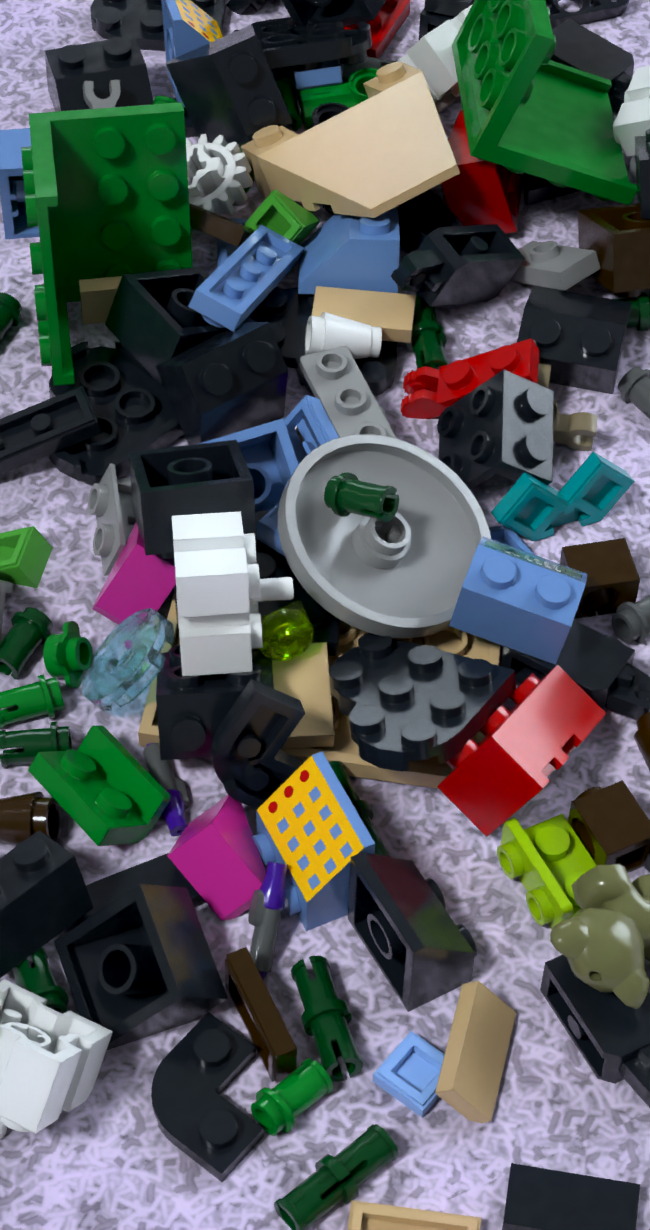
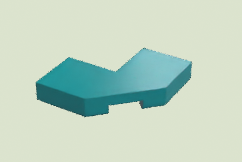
[491,452,635,541]

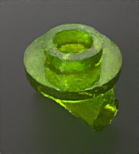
[260,599,314,661]

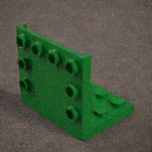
[452,0,638,205]
[21,102,193,386]

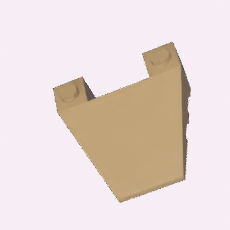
[240,62,460,218]

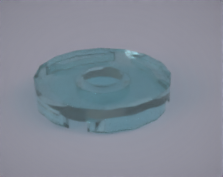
[82,608,174,712]

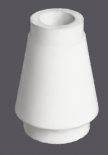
[305,312,382,359]

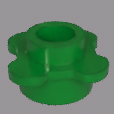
[43,621,93,688]

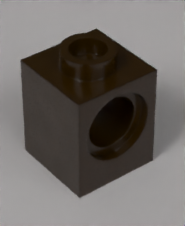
[560,538,640,619]
[568,780,650,873]

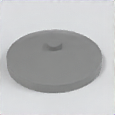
[278,434,491,638]

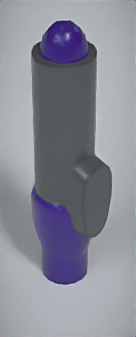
[143,743,189,837]
[248,861,288,979]

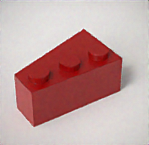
[440,110,522,234]
[437,664,606,837]

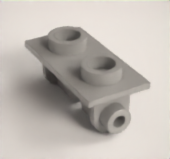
[88,463,136,576]

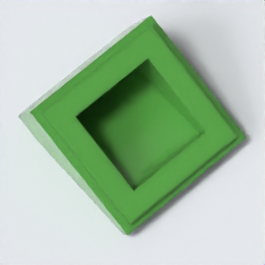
[245,189,320,245]
[0,526,53,588]

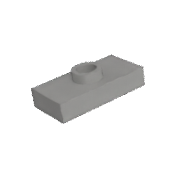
[509,241,601,291]

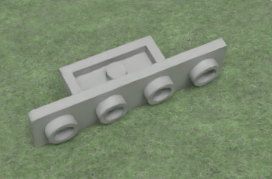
[300,346,397,439]

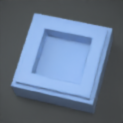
[372,1031,445,1118]

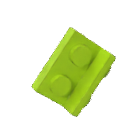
[497,814,597,930]

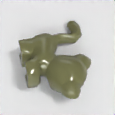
[550,864,650,1009]

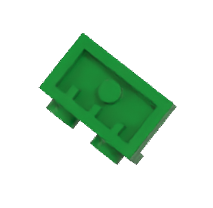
[28,725,170,846]

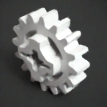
[186,134,253,230]

